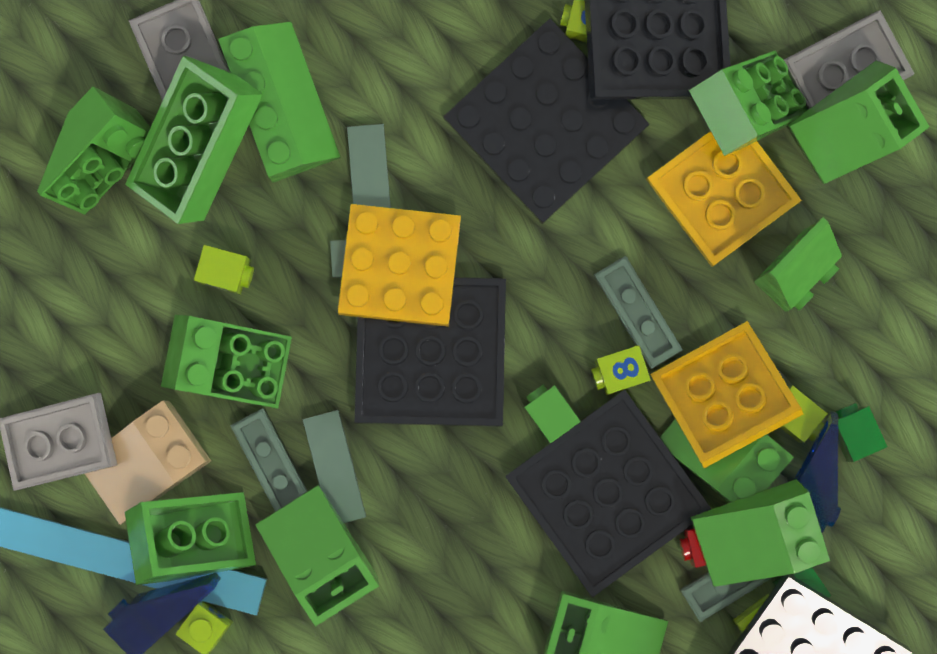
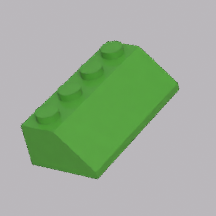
[218,22,341,183]
[125,56,263,224]

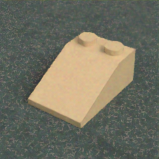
[85,400,211,525]

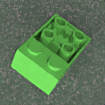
[689,50,808,156]
[788,60,929,184]
[37,86,151,215]
[161,315,292,409]
[255,484,379,627]
[543,590,668,654]

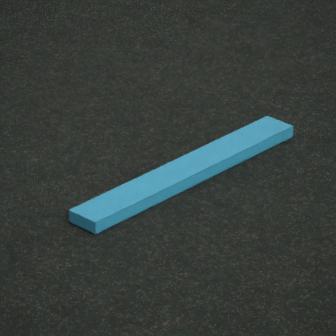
[0,507,267,615]

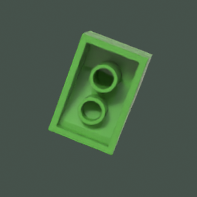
[754,217,842,312]
[660,419,794,503]
[691,479,830,587]
[125,492,256,585]

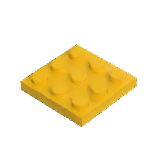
[646,131,802,267]
[338,204,461,327]
[650,321,803,468]

